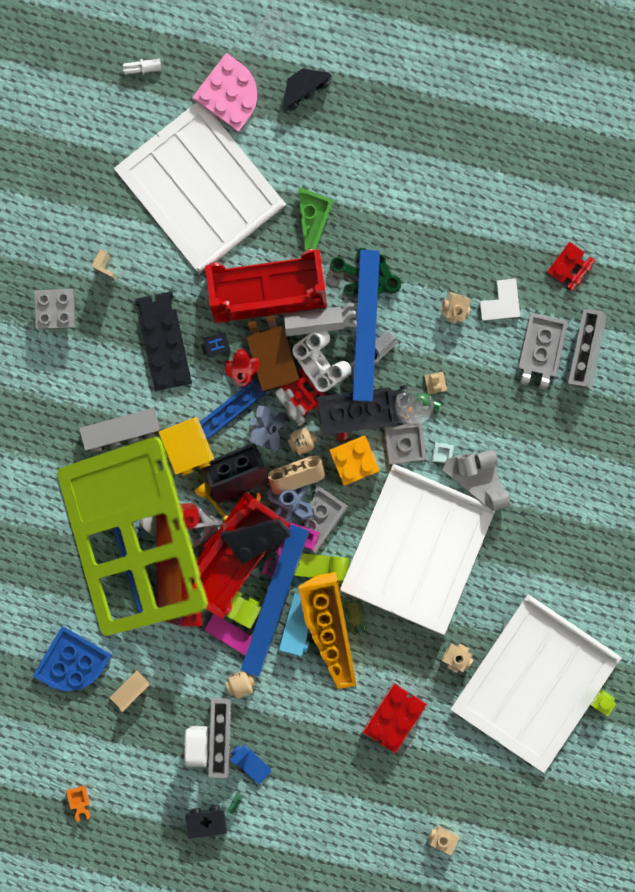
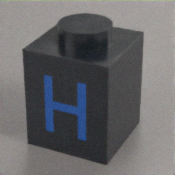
[201,332,231,358]

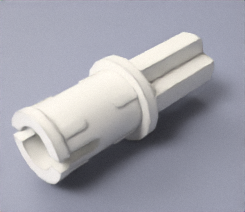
[123,58,161,75]

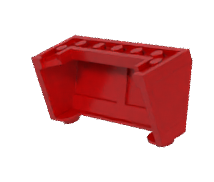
[205,249,327,323]
[188,492,290,619]
[155,503,202,627]

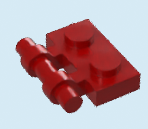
[547,241,596,291]
[279,368,328,416]

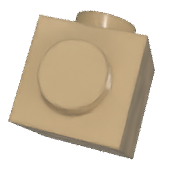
[428,825,460,855]

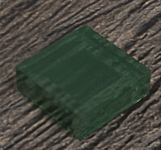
[227,792,243,814]

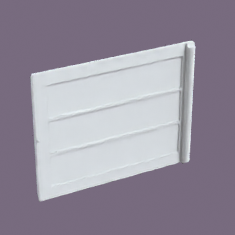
[114,102,286,274]
[340,464,495,635]
[450,594,622,773]

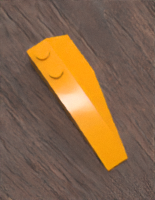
[298,572,357,689]

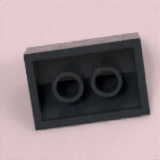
[203,444,270,504]

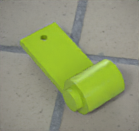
[294,553,350,584]

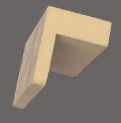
[91,249,117,281]
[110,670,151,713]

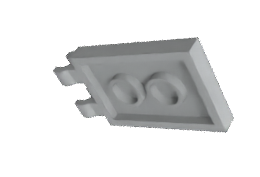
[284,303,357,336]
[518,313,568,390]
[275,388,305,428]

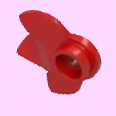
[224,349,259,387]

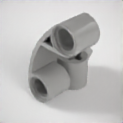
[442,450,510,511]

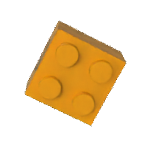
[329,436,380,486]

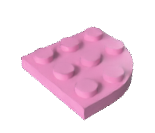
[192,53,257,133]

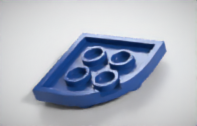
[33,626,113,691]

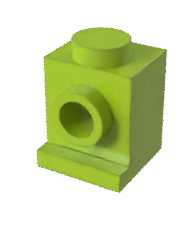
[590,689,616,717]

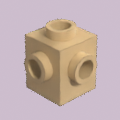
[441,291,471,323]
[441,643,473,673]

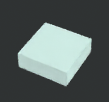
[432,442,454,464]

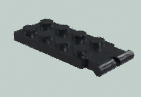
[135,291,192,392]
[316,385,413,436]

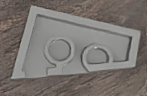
[304,484,349,554]

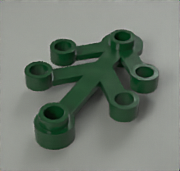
[330,248,401,295]

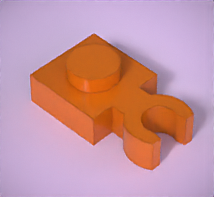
[66,785,91,822]

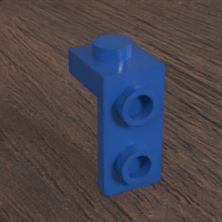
[230,743,271,784]

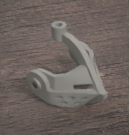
[187,506,222,547]

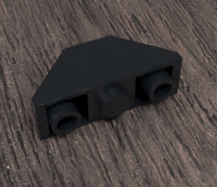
[283,68,332,112]

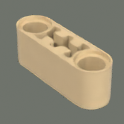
[268,456,325,494]

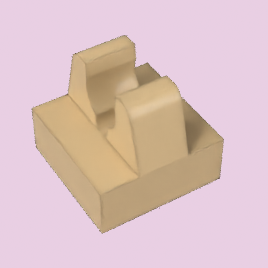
[424,372,447,394]

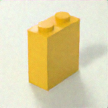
[159,417,214,476]

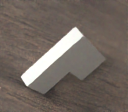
[480,279,520,321]

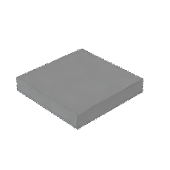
[384,423,427,465]

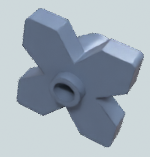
[249,406,287,451]
[267,486,313,523]

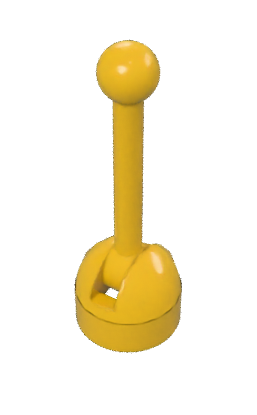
[194,481,229,521]

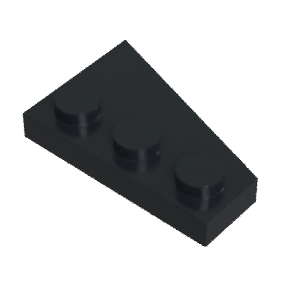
[220,518,291,565]

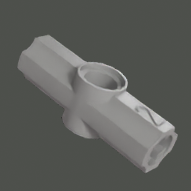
[350,331,398,379]

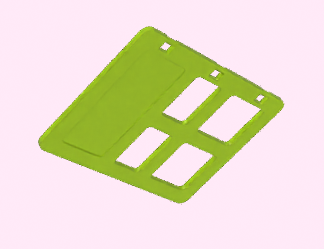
[57,437,207,636]

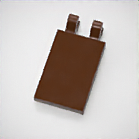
[247,314,300,392]

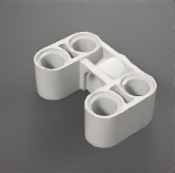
[293,331,351,392]
[185,726,210,767]

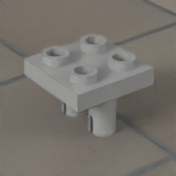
[34,289,75,330]

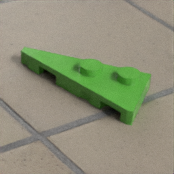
[298,187,334,251]

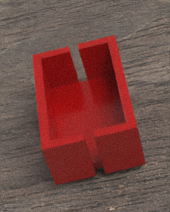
[362,682,427,753]

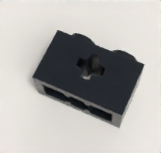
[185,805,228,839]

